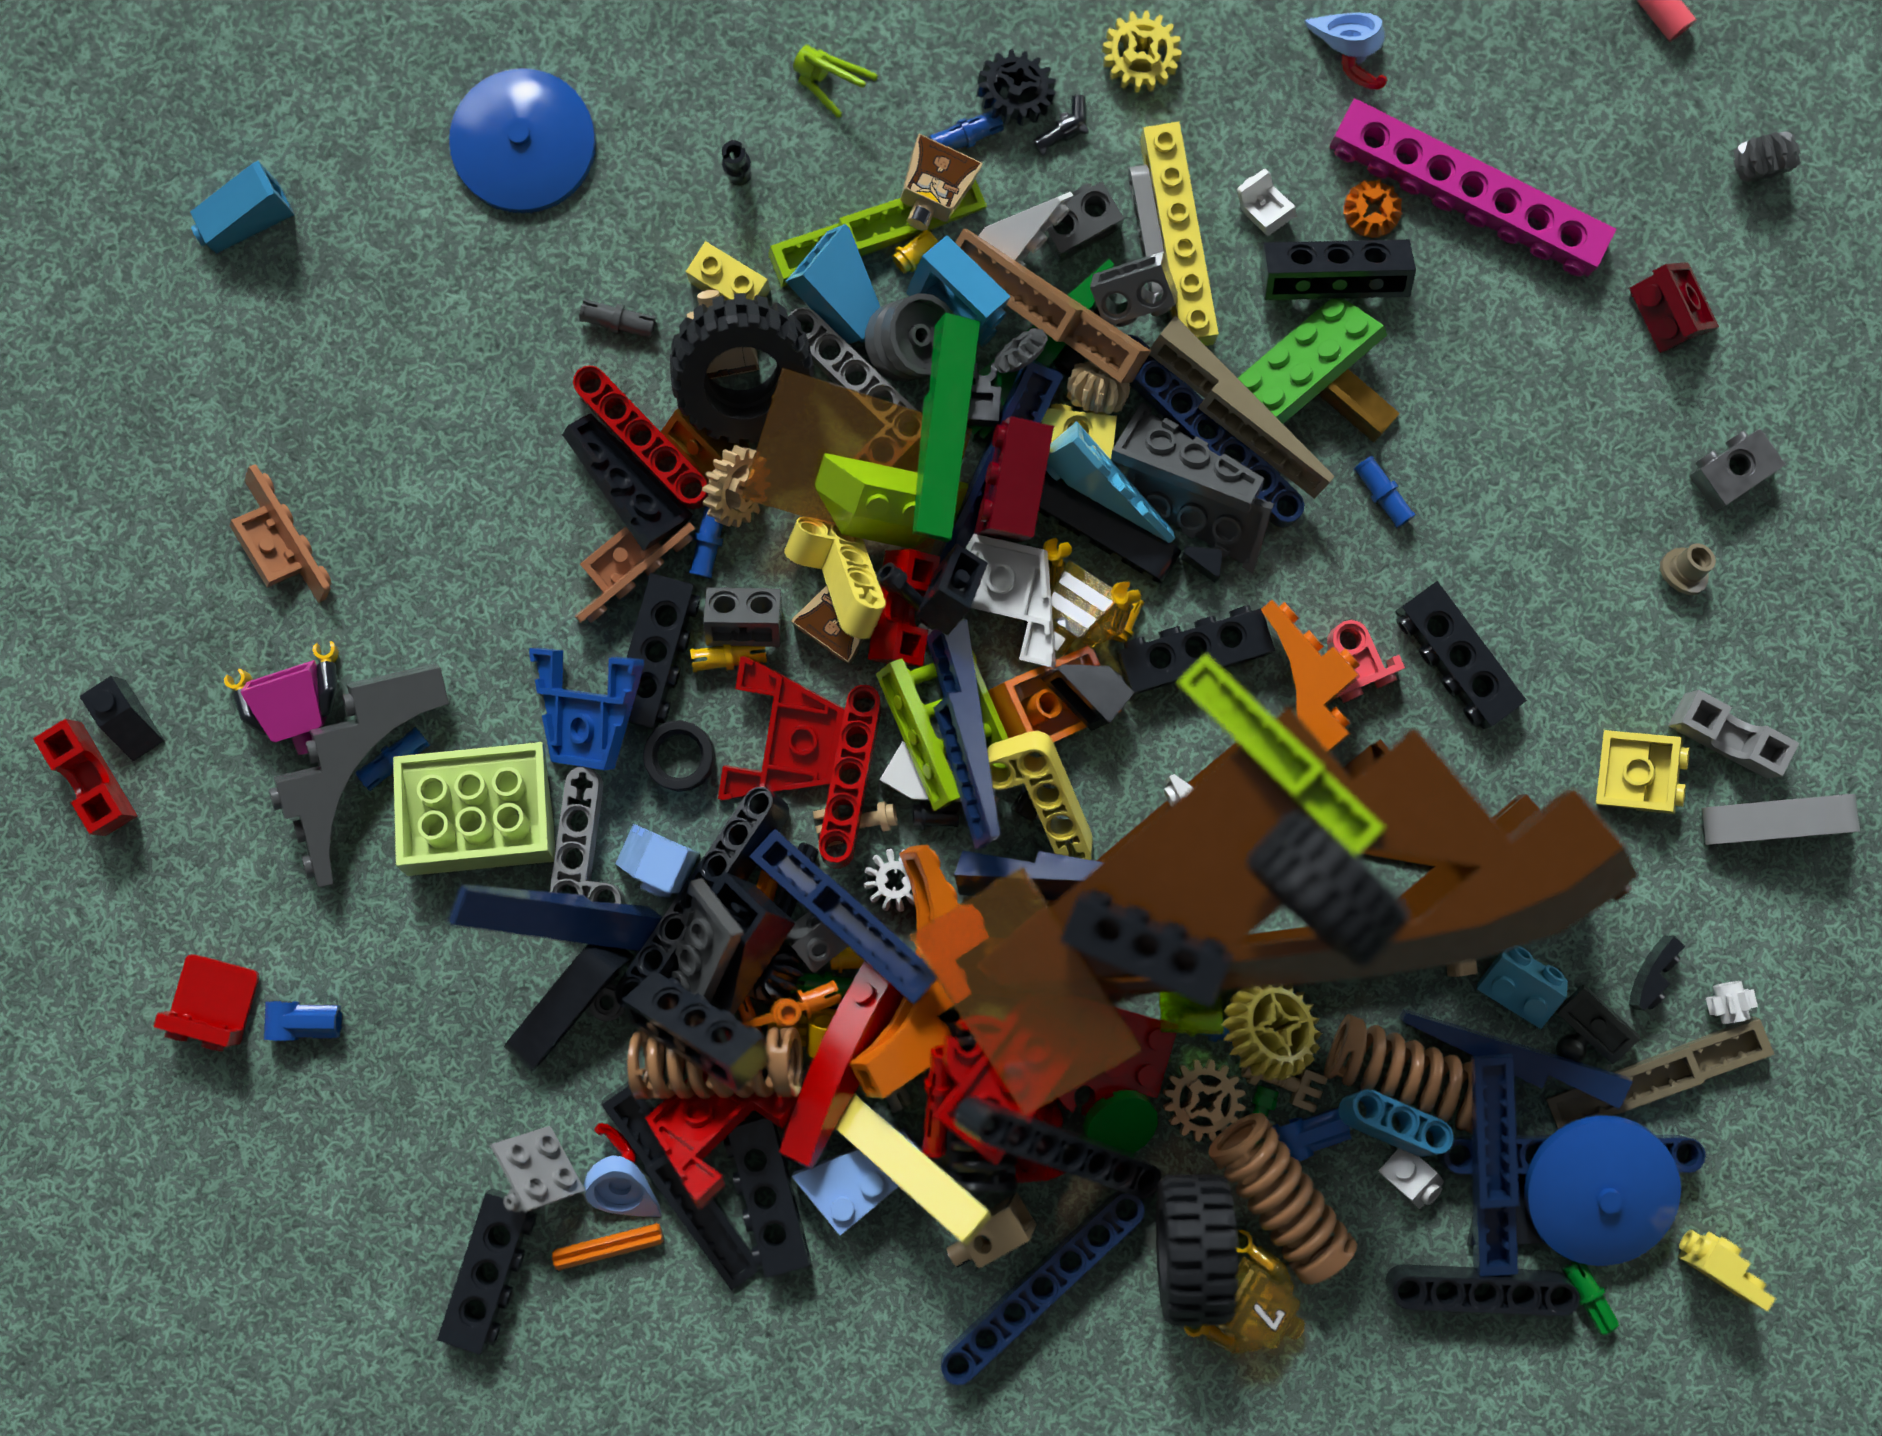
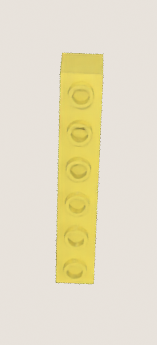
[1140,121,1219,346]

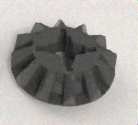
[993,328,1048,373]

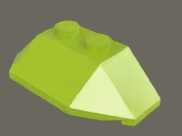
[815,453,968,549]

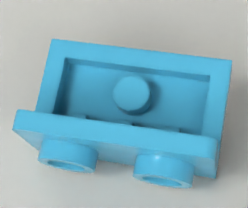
[1477,946,1568,1029]

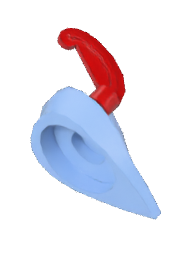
[1304,13,1388,90]
[584,1123,661,1217]

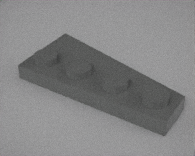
[671,878,743,1003]

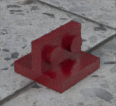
[1629,262,1719,353]

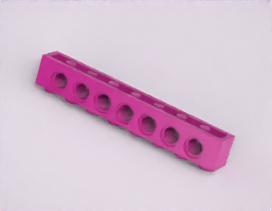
[1329,98,1616,277]

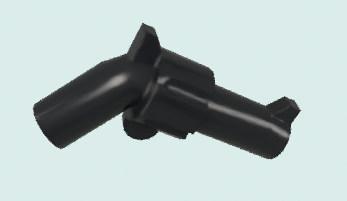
[1033,95,1089,156]

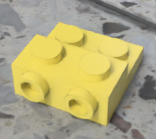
[1596,730,1690,814]
[1678,1230,1776,1312]

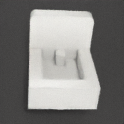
[1237,169,1297,236]
[1379,1148,1444,1209]

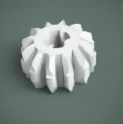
[864,849,915,912]

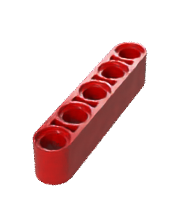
[573,365,708,509]
[819,685,881,869]

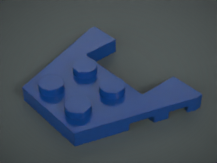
[529,648,644,770]

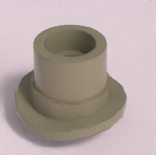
[1660,543,1716,595]

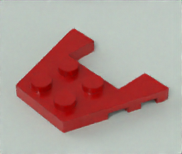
[718,656,845,800]
[646,1071,799,1209]

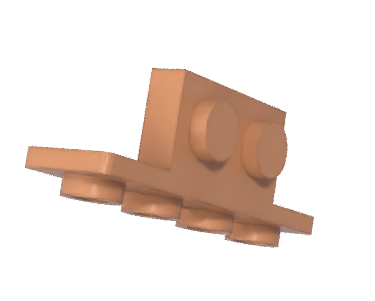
[230,464,331,603]
[575,522,695,623]

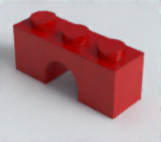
[868,549,940,666]
[33,719,138,836]

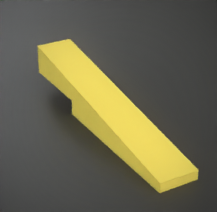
[835,1094,992,1246]

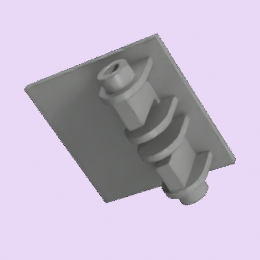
[490,1126,585,1212]

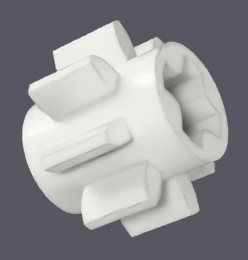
[1706,981,1758,1024]

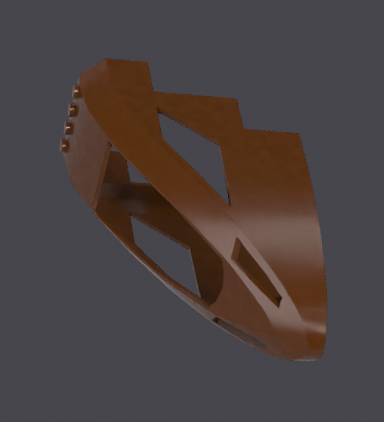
[979,707,1639,994]

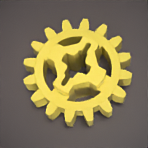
[1102,10,1182,93]

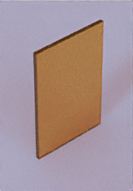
[741,368,973,554]
[909,866,1141,1115]

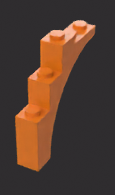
[1261,600,1361,752]
[849,844,990,1098]

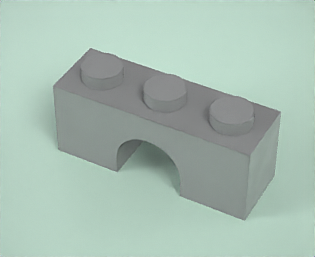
[1668,690,1799,779]

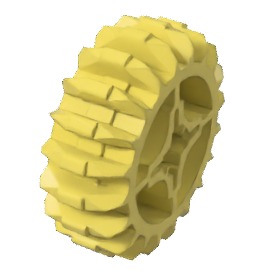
[1222,985,1322,1081]

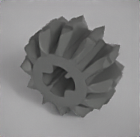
[1733,131,1800,182]

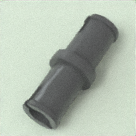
[579,298,656,339]

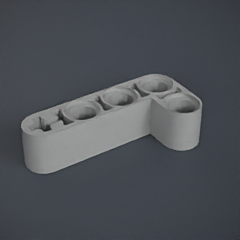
[550,767,625,904]
[1701,794,1860,845]

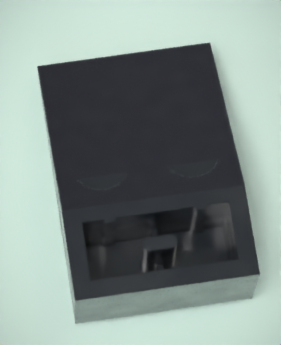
[712,872,796,1016]

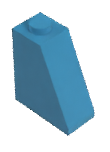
[190,160,295,253]
[785,224,880,344]

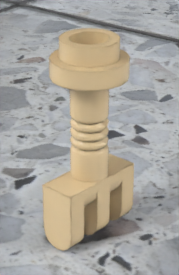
[813,801,898,847]
[1241,1065,1328,1113]

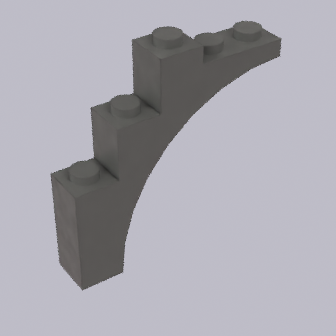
[269,663,449,887]

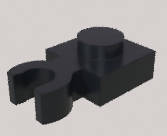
[967,362,1001,427]

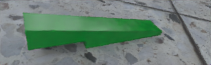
[913,312,980,542]

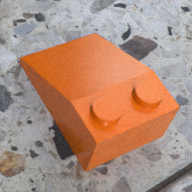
[988,644,1122,742]

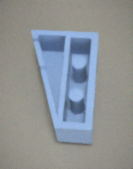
[615,824,700,898]
[792,1128,928,1235]

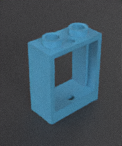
[906,235,1011,347]

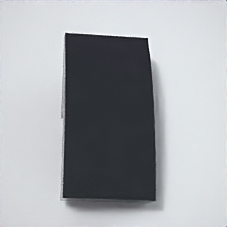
[1629,935,1686,1011]

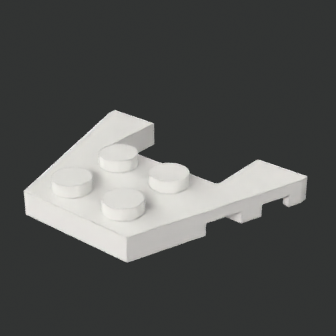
[919,534,1056,668]

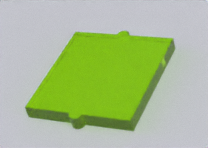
[1158,990,1224,1037]

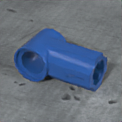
[264,1001,342,1041]
[1272,1107,1351,1161]

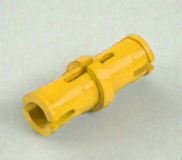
[690,645,767,673]

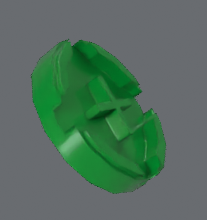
[1083,1090,1158,1153]

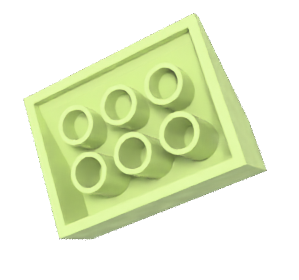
[393,742,555,876]

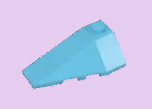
[1046,421,1175,543]

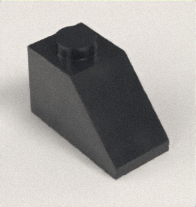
[1041,664,1134,731]
[79,676,165,761]

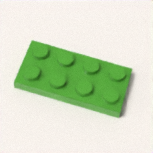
[1238,299,1387,424]

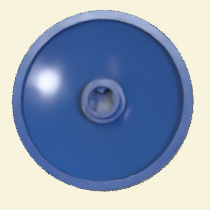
[449,69,596,213]
[1524,1115,1681,1266]

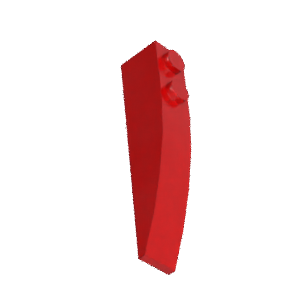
[779,961,904,1169]

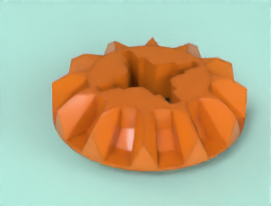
[1343,179,1402,238]

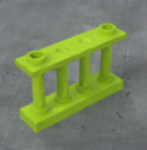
[876,650,1008,811]

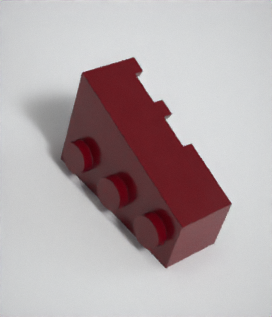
[974,416,1054,543]

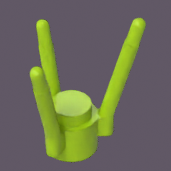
[793,44,878,118]

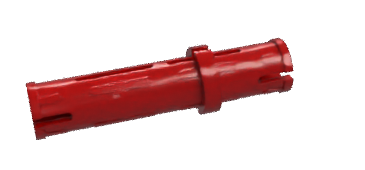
[922,1045,955,1158]

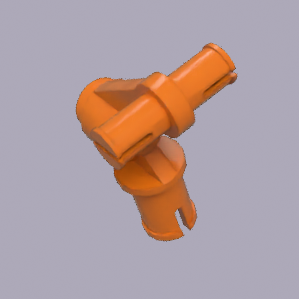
[738,980,842,1046]

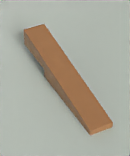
[955,229,1151,383]

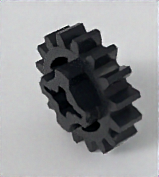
[976,50,1056,126]

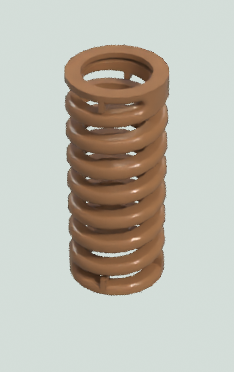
[1324,1014,1472,1135]
[628,1027,803,1100]
[1208,1113,1357,1284]

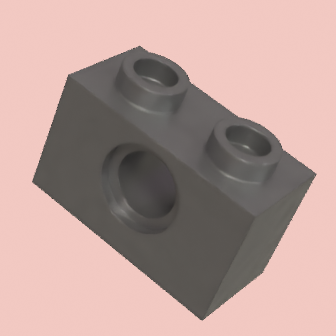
[1689,428,1786,511]

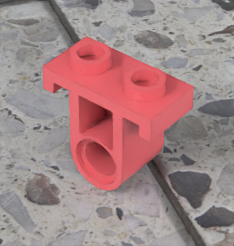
[1327,620,1405,703]

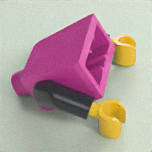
[224,641,339,755]

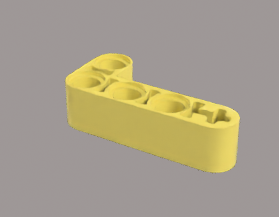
[784,516,885,639]
[987,731,1093,860]

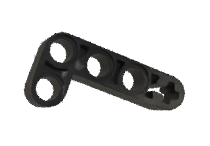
[504,944,634,1072]

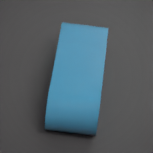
[1339,1090,1454,1157]

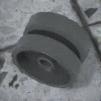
[865,293,955,382]

